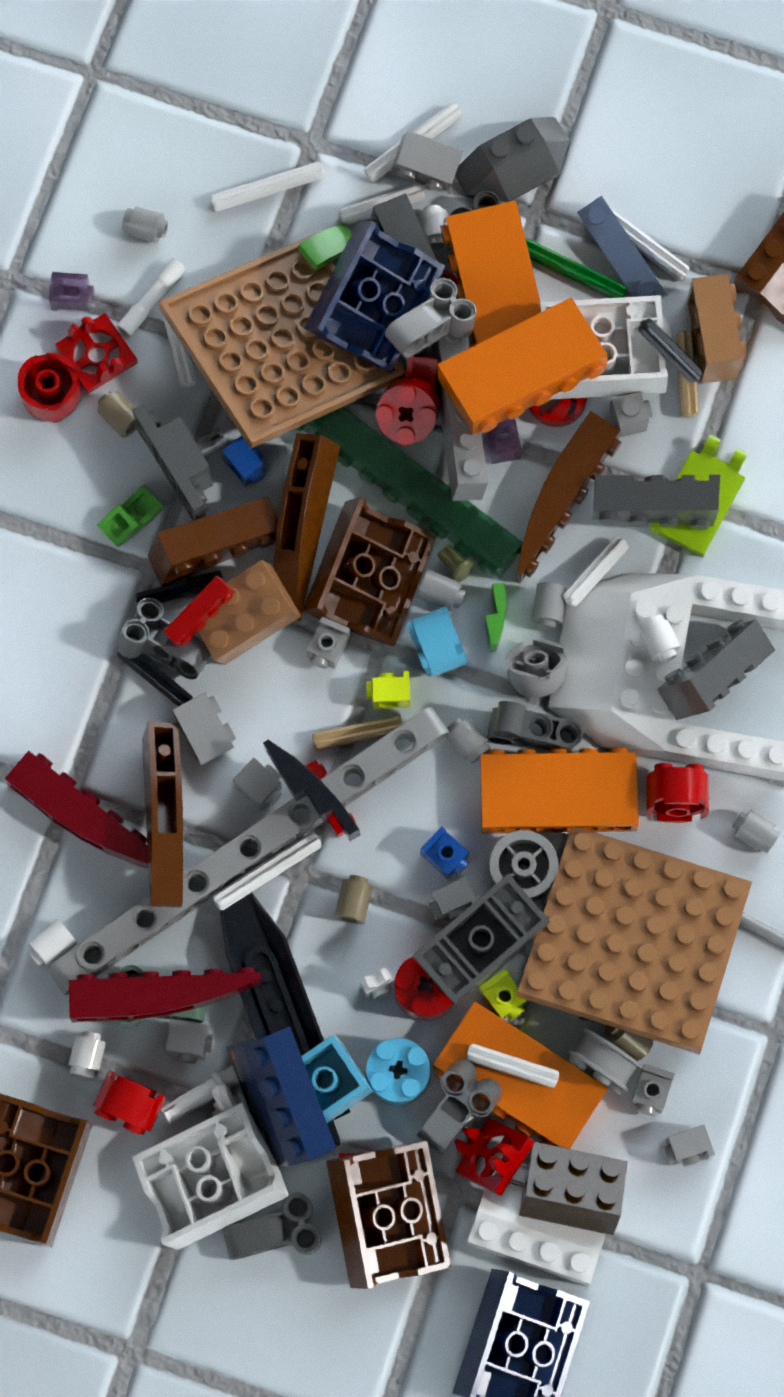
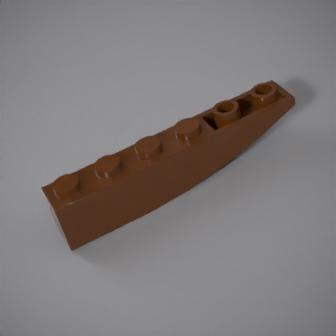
[516,410,622,583]
[273,433,340,622]
[142,722,183,907]

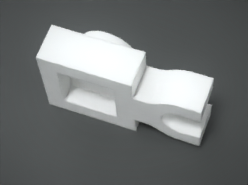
[360,967,394,999]

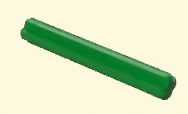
[525,238,627,298]

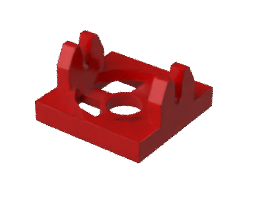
[55,313,138,394]
[454,1118,535,1196]

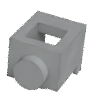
[307,616,350,669]
[429,877,477,921]
[631,1064,675,1116]
[663,1125,715,1167]

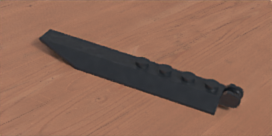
[220,892,351,1146]

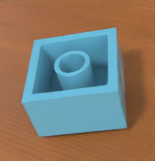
[302,1035,374,1123]

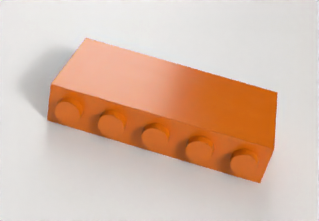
[440,200,541,348]
[437,297,608,436]
[480,748,639,834]
[433,1001,608,1149]

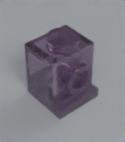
[49,272,95,311]
[485,418,522,464]

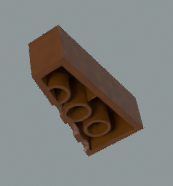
[147,496,278,586]

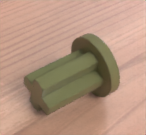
[437,545,475,582]

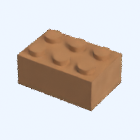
[687,274,746,384]
[198,560,301,665]

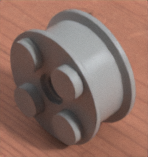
[489,830,558,902]
[568,1028,643,1095]

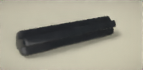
[638,318,703,383]
[135,570,224,605]
[117,652,193,706]

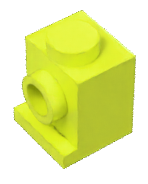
[366,671,410,709]
[479,969,527,1021]

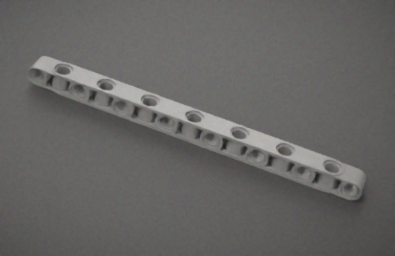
[47,707,450,995]

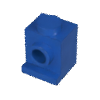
[222,435,267,487]
[420,826,469,879]

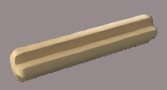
[676,330,698,417]
[312,716,402,750]

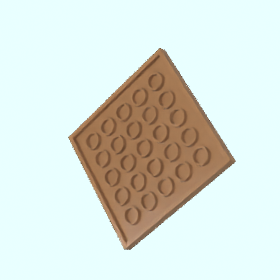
[158,235,406,449]
[516,827,752,1055]

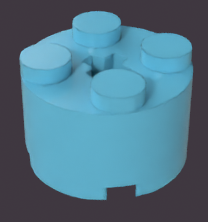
[407,606,468,677]
[366,1038,430,1106]

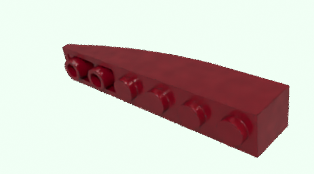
[4,750,148,869]
[69,968,262,1023]

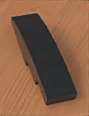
[263,740,360,841]

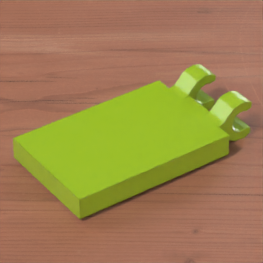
[649,435,748,558]

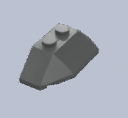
[455,117,570,202]

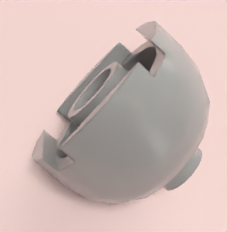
[505,639,567,698]

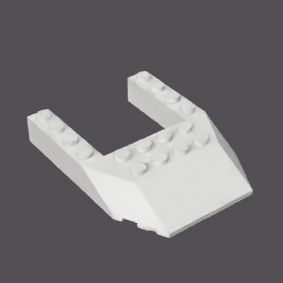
[548,573,784,781]

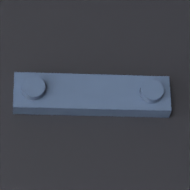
[577,195,667,299]

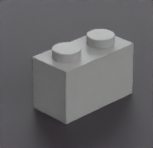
[391,130,463,191]
[171,692,236,765]

